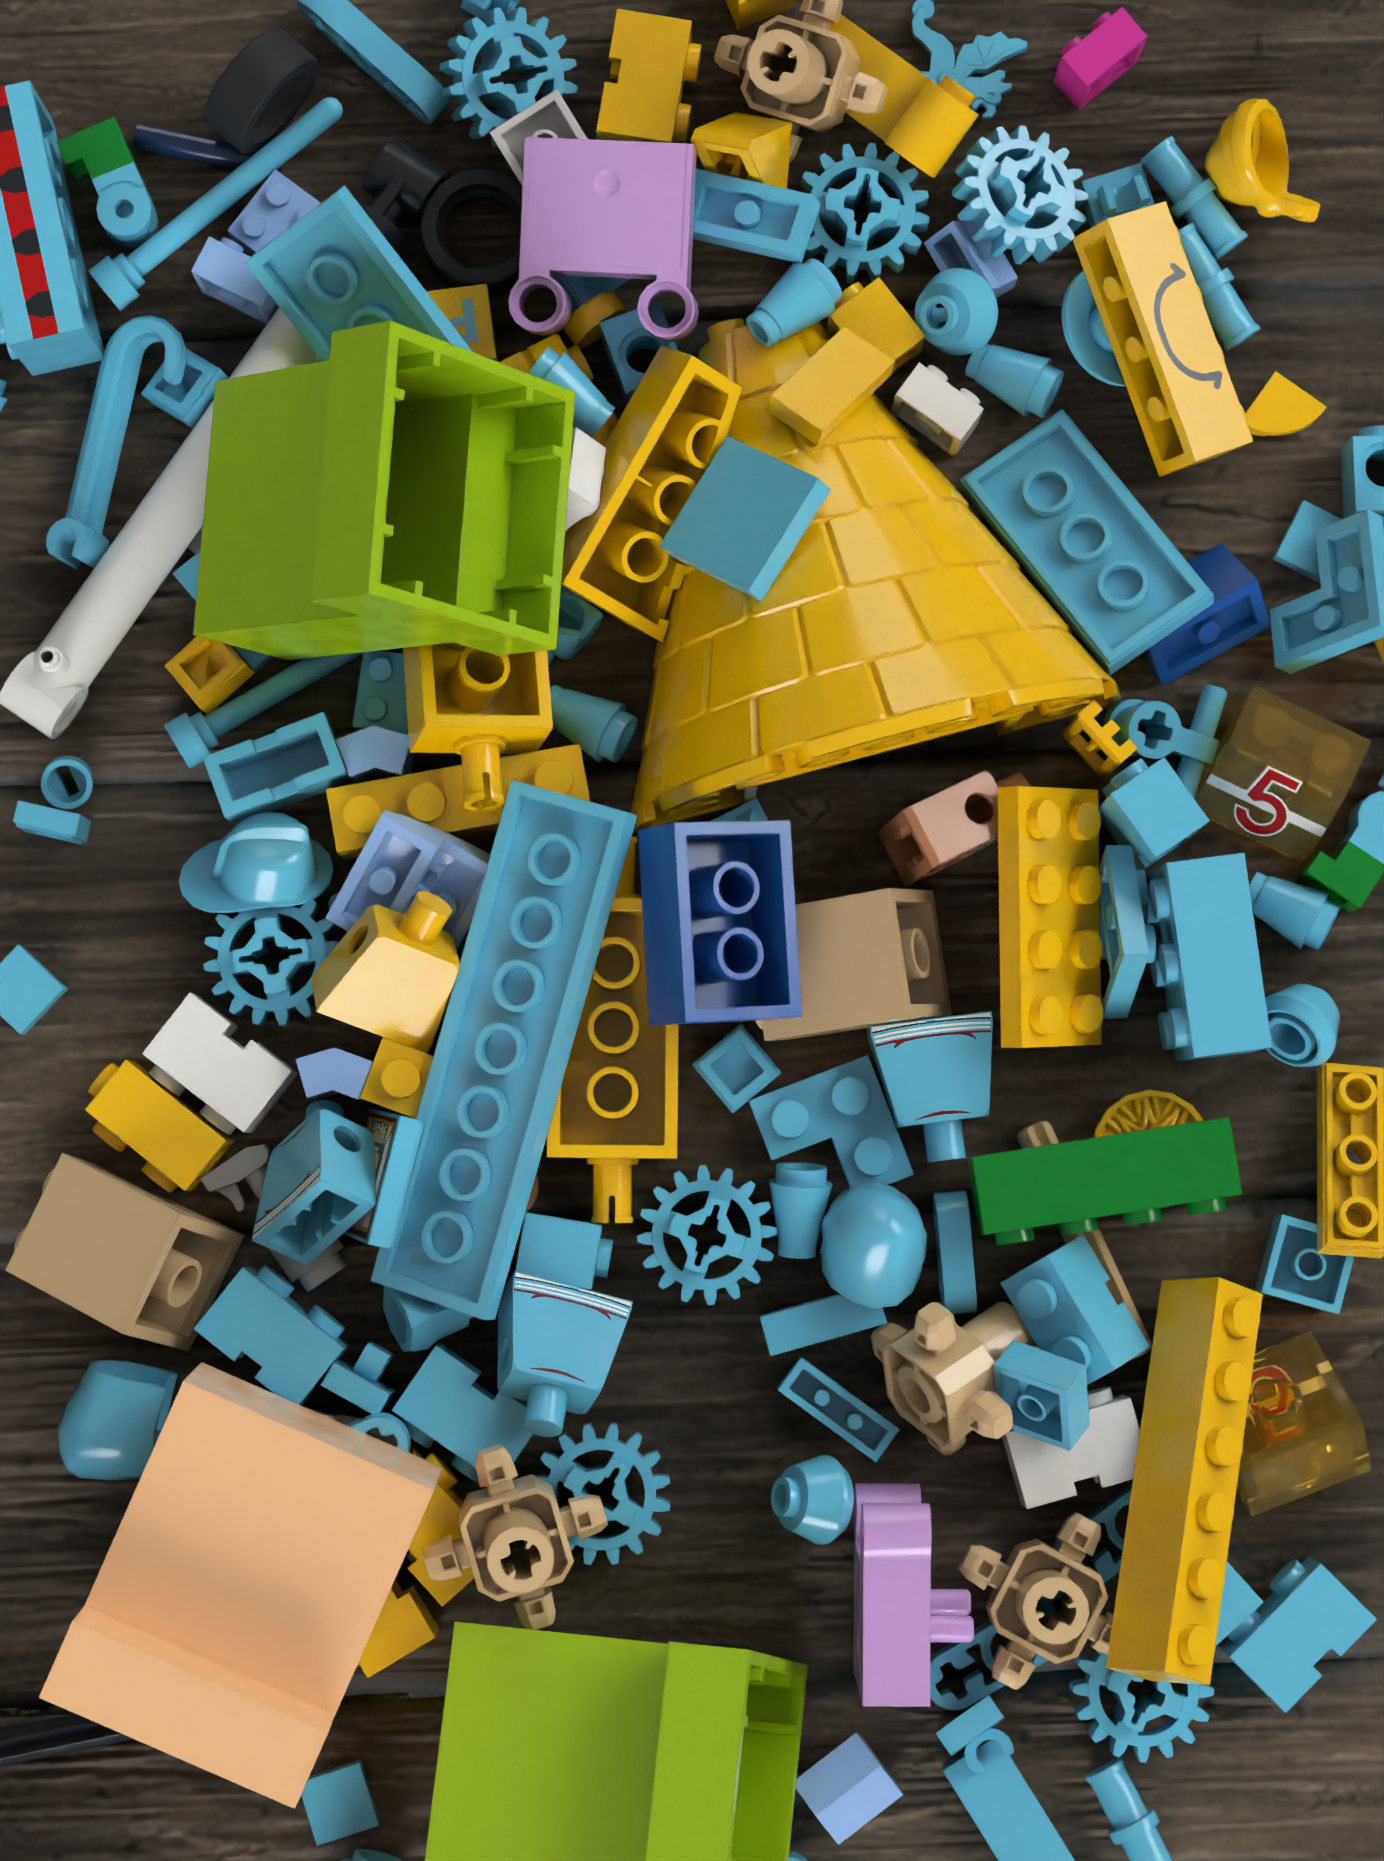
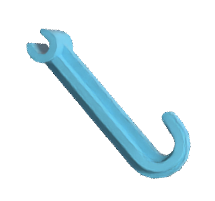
[46,315,186,569]

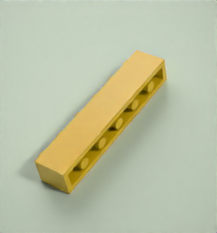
[1106,1277,1263,1685]

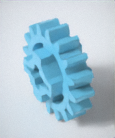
[440,7,578,148]
[952,125,1089,265]
[801,143,930,284]
[203,899,339,1027]
[637,1165,777,1305]
[535,1422,670,1565]
[1070,1639,1214,1762]

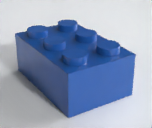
[638,820,802,1026]

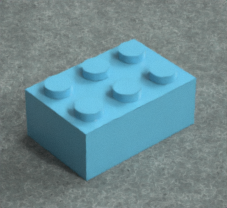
[1142,853,1272,1062]

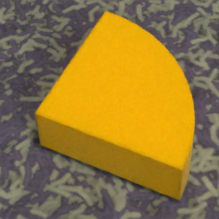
[1245,371,1327,436]

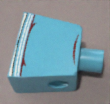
[866,1011,993,1163]
[252,1100,376,1265]
[497,1271,633,1437]

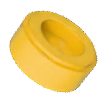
[564,291,627,349]

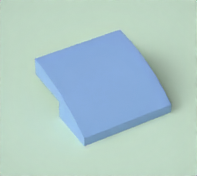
[325,810,490,951]

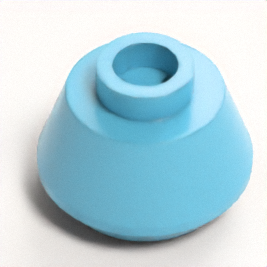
[915,268,998,356]
[1265,984,1340,1067]
[771,1455,854,1545]

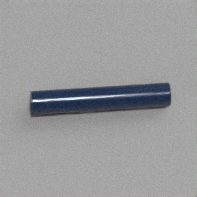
[133,123,282,176]

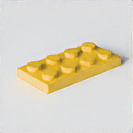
[997,786,1104,1048]

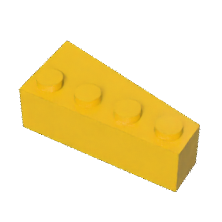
[561,346,742,643]

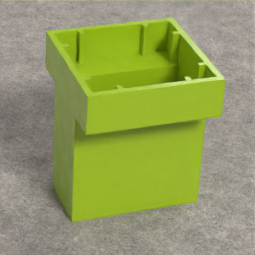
[193,320,575,660]
[425,1622,808,1861]

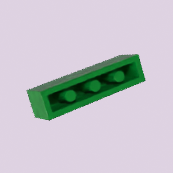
[966,1117,1243,1245]

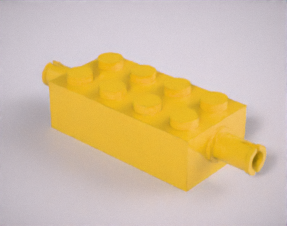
[403,643,553,811]
[547,837,679,1223]

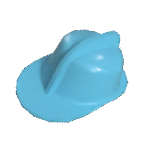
[179,811,333,913]

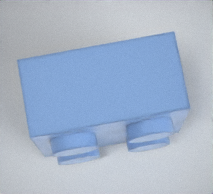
[227,169,320,256]
[191,236,279,324]

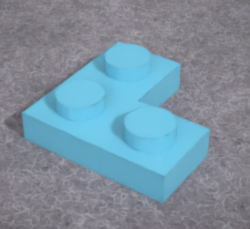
[1269,509,1384,674]
[748,1055,914,1188]

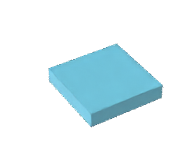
[659,436,831,602]

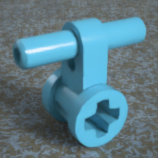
[1103,684,1228,799]

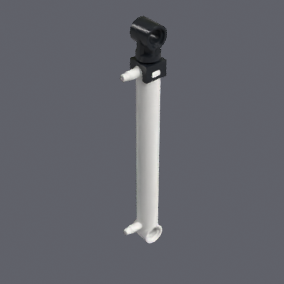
[0,137,450,739]

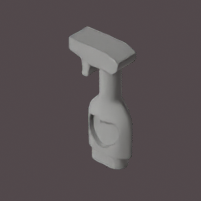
[200,1144,347,1293]

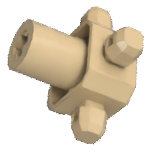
[714,0,888,163]
[871,1302,1037,1455]
[422,1444,608,1630]
[958,1512,1113,1690]

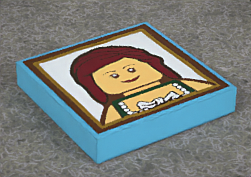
[343,1108,423,1249]

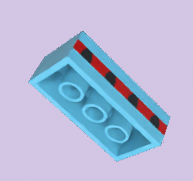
[0,80,104,376]

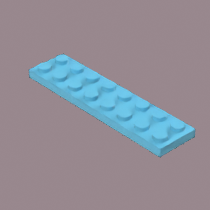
[370,780,638,1320]

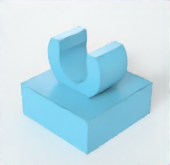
[1079,163,1155,228]
[321,1341,396,1414]
[936,1695,1014,1776]

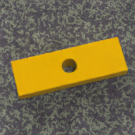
[1317,1063,1384,1259]

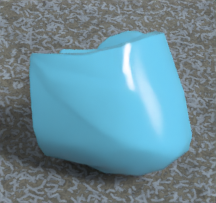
[820,1182,927,1308]
[58,1360,177,1480]

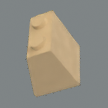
[756,888,952,1041]
[5,1153,245,1351]

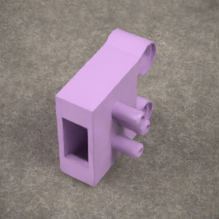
[508,137,699,342]
[853,1483,974,1707]

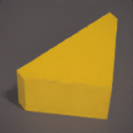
[690,112,792,189]

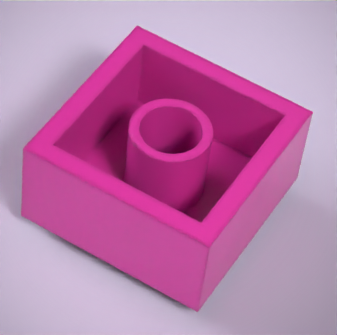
[1053,7,1148,111]

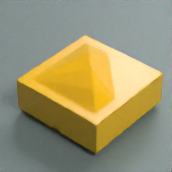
[164,636,255,714]

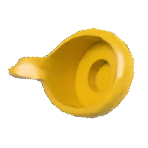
[1204,98,1320,223]

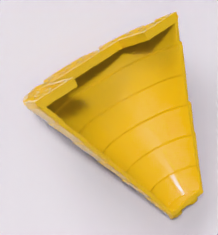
[630,319,1121,833]

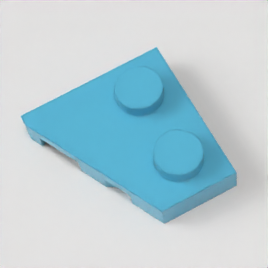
[1099,845,1156,1019]

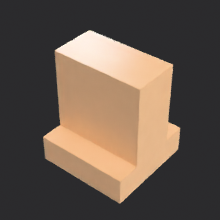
[39,1362,442,1809]

